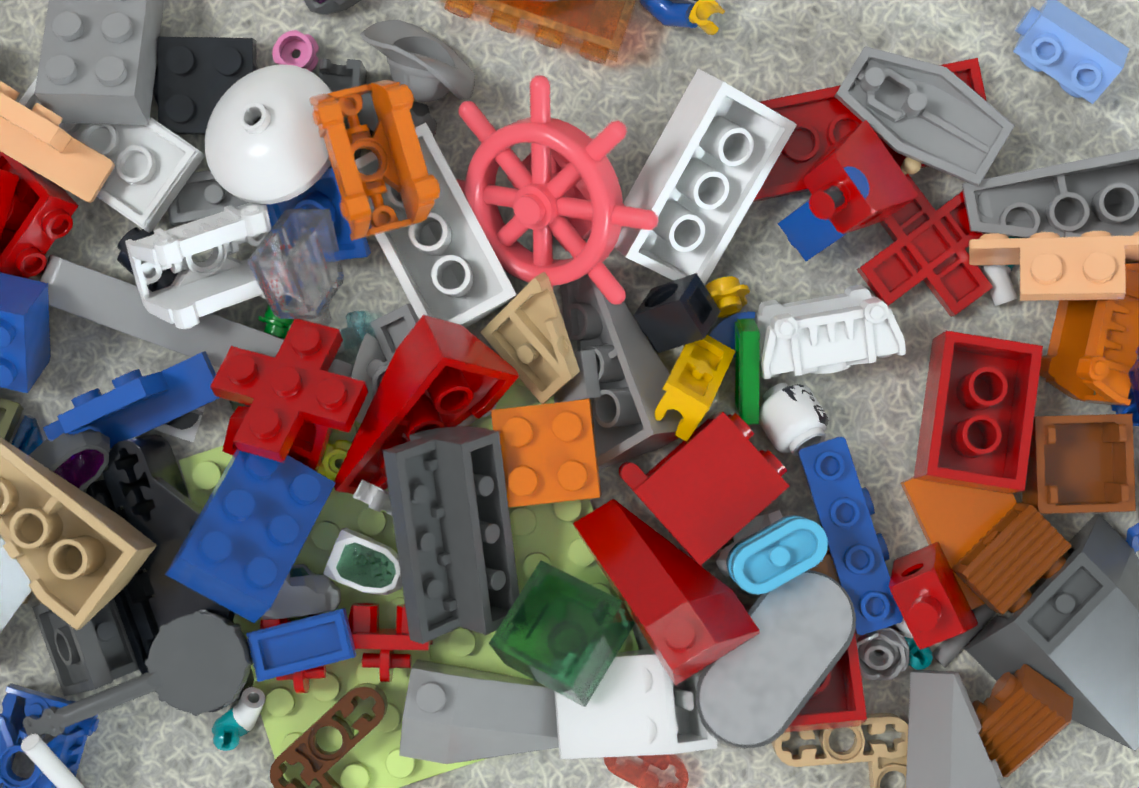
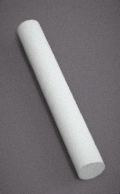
[21,734,85,788]

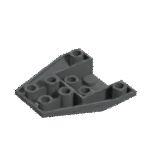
[964,514,1139,751]

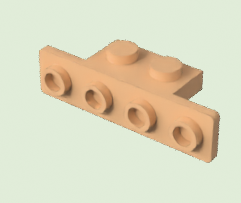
[0,81,115,203]
[969,231,1139,301]

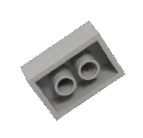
[35,0,164,125]

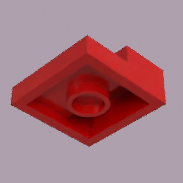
[0,151,79,279]

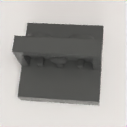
[32,598,139,697]

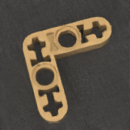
[772,713,908,788]

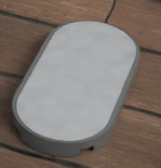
[696,570,856,749]

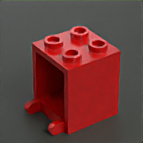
[618,412,790,566]

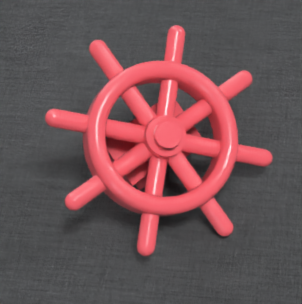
[456,75,658,305]

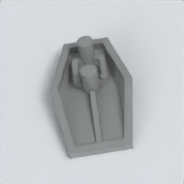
[835,46,1015,186]

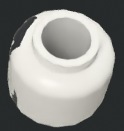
[759,383,829,456]

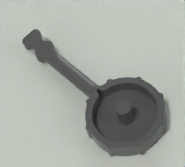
[23,609,253,740]

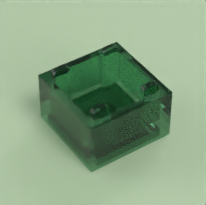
[489,561,635,707]

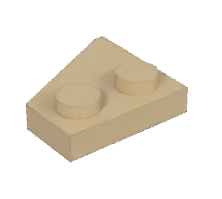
[480,272,580,404]

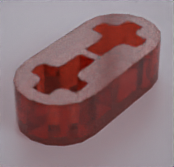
[604,754,689,788]

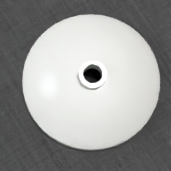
[205,65,332,204]

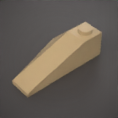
[0,437,157,630]

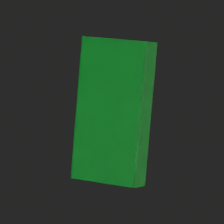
[735,318,760,425]

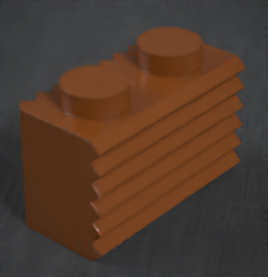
[951,502,1072,615]
[972,664,1074,777]

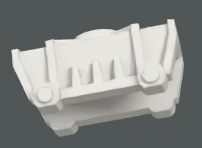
[125,203,283,329]
[755,285,906,379]

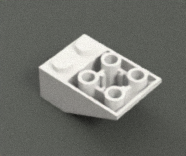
[552,649,718,759]

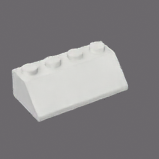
[614,69,797,285]
[355,122,517,328]

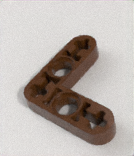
[270,683,388,788]

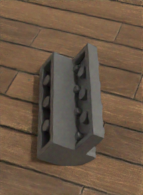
[383,426,522,644]

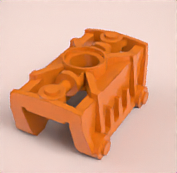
[310,80,440,241]
[1039,263,1139,405]

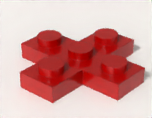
[856,174,993,317]
[210,318,369,463]

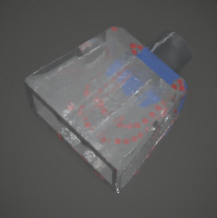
[248,209,344,326]

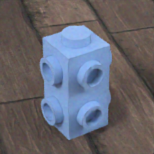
[1013,0,1130,104]

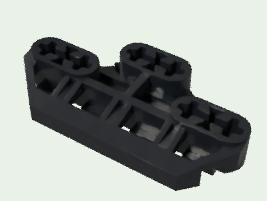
[86,434,254,712]

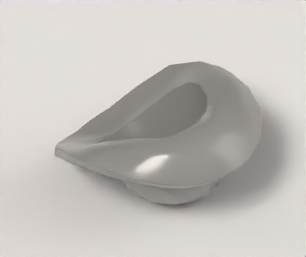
[360,20,475,102]

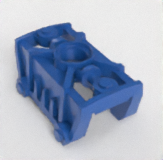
[0,683,99,788]

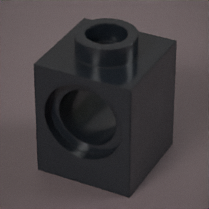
[633,273,721,353]

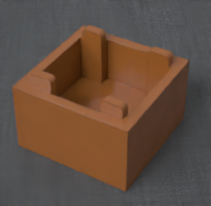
[1022,414,1136,514]

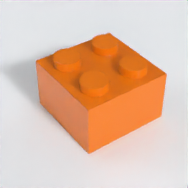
[491,399,602,507]

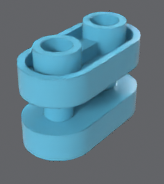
[727,515,828,594]

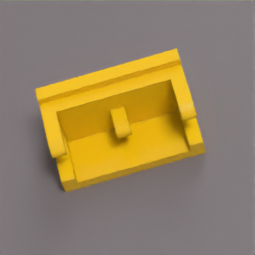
[655,335,736,442]

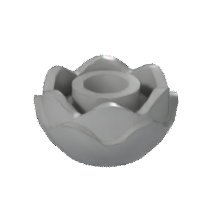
[856,626,909,681]

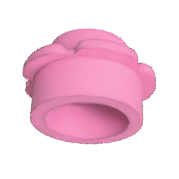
[272,30,319,72]

